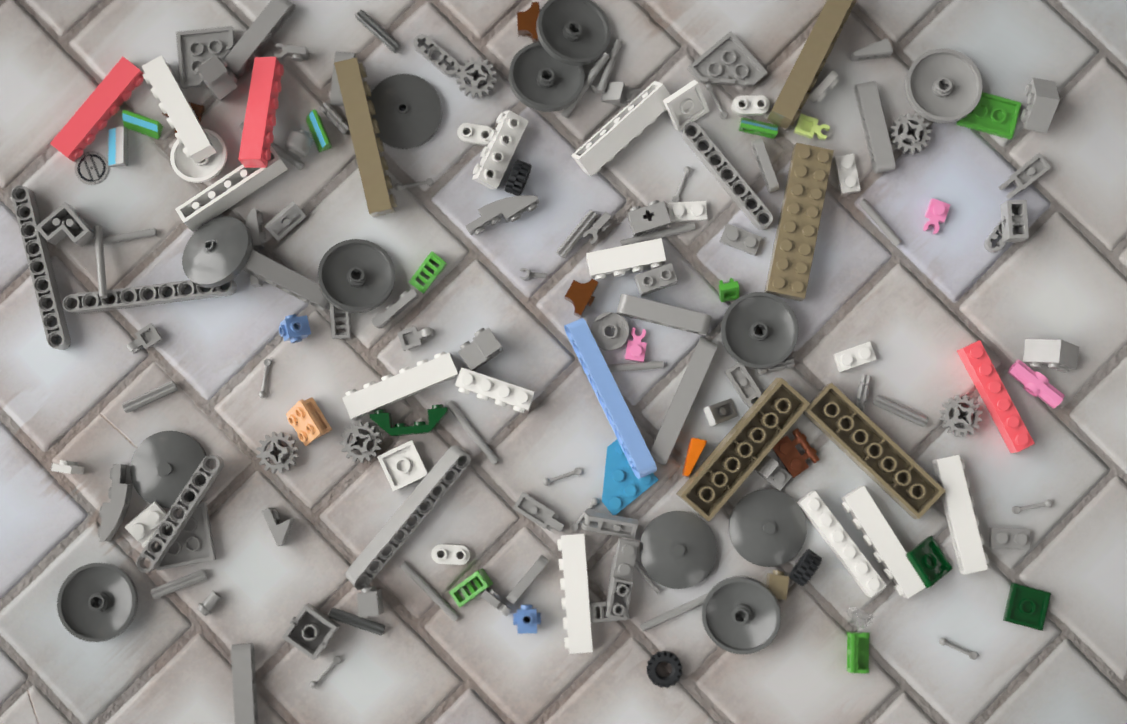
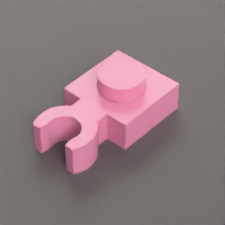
[923,198,950,234]
[625,327,647,362]

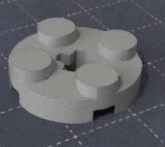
[591,312,629,351]

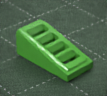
[409,251,447,294]
[449,568,493,608]

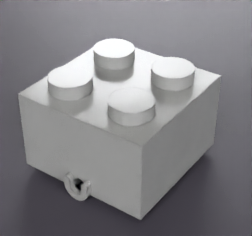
[282,603,340,660]

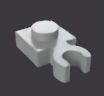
[481,589,512,616]

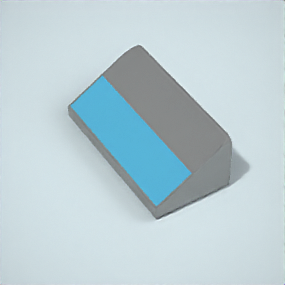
[108,126,128,167]

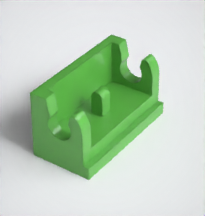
[847,632,870,673]

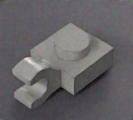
[274,43,310,61]
[583,212,611,245]
[127,323,163,354]
[397,326,434,351]

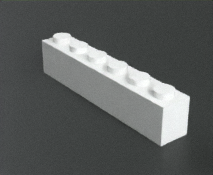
[142,55,216,163]
[571,81,671,176]
[175,146,288,232]
[342,351,459,420]
[932,455,989,574]
[841,486,926,599]
[797,491,887,598]
[557,533,593,654]

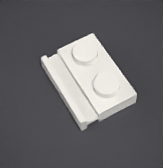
[124,501,171,548]

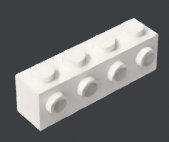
[472,110,529,190]
[586,238,666,280]
[455,367,535,413]

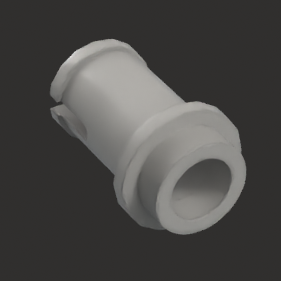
[197,590,222,616]

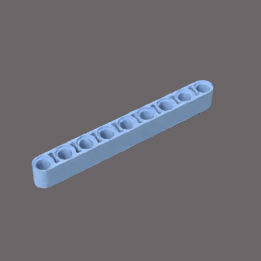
[564,318,657,479]

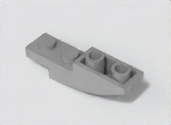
[466,195,539,235]
[245,208,267,287]
[98,464,133,542]
[606,538,639,620]

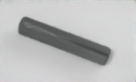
[355,10,401,53]
[329,608,385,635]

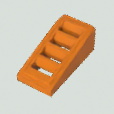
[682,438,707,477]

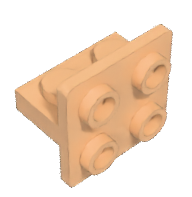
[286,397,332,446]

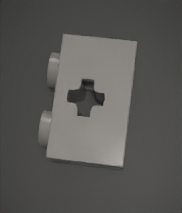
[627,200,671,237]
[1000,200,1029,242]
[634,263,678,297]
[357,586,384,618]

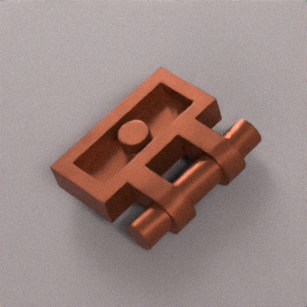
[772,428,820,478]

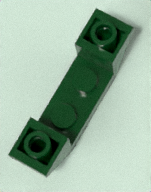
[370,404,449,436]

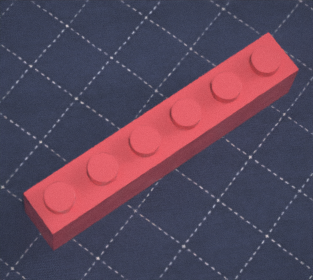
[50,57,144,162]
[238,57,284,168]
[957,340,1035,453]

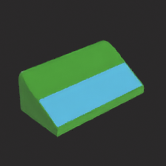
[306,109,332,152]
[122,110,163,139]
[738,117,778,139]

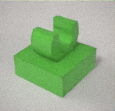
[719,278,739,302]

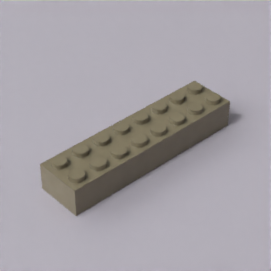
[767,0,857,130]
[334,57,397,217]
[765,143,834,301]
[676,377,810,522]
[803,382,945,519]

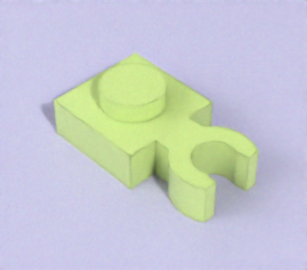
[794,114,830,140]

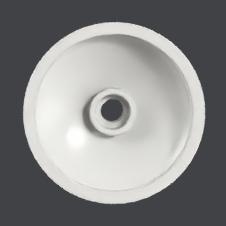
[170,129,227,183]

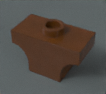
[517,2,540,43]
[565,279,598,318]

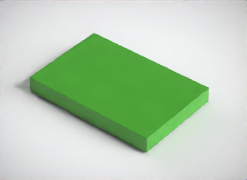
[956,92,1022,140]

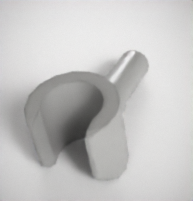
[520,268,547,281]

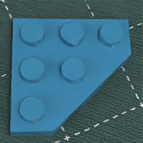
[602,440,659,515]

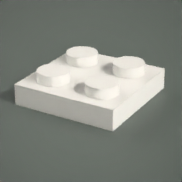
[663,80,709,132]
[377,440,428,492]

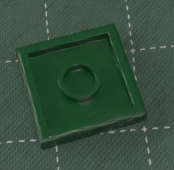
[906,535,953,588]
[1003,583,1051,631]

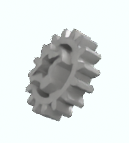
[456,57,497,99]
[889,113,931,155]
[939,395,983,437]
[340,421,383,463]
[256,432,299,473]

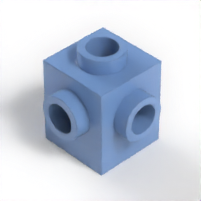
[279,314,311,343]
[513,605,541,634]

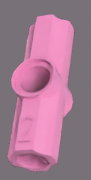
[1007,360,1065,409]

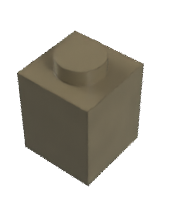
[766,570,789,600]

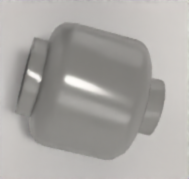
[285,129,313,159]

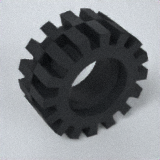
[505,159,532,196]
[789,549,822,586]
[646,651,682,688]

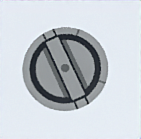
[75,151,109,185]

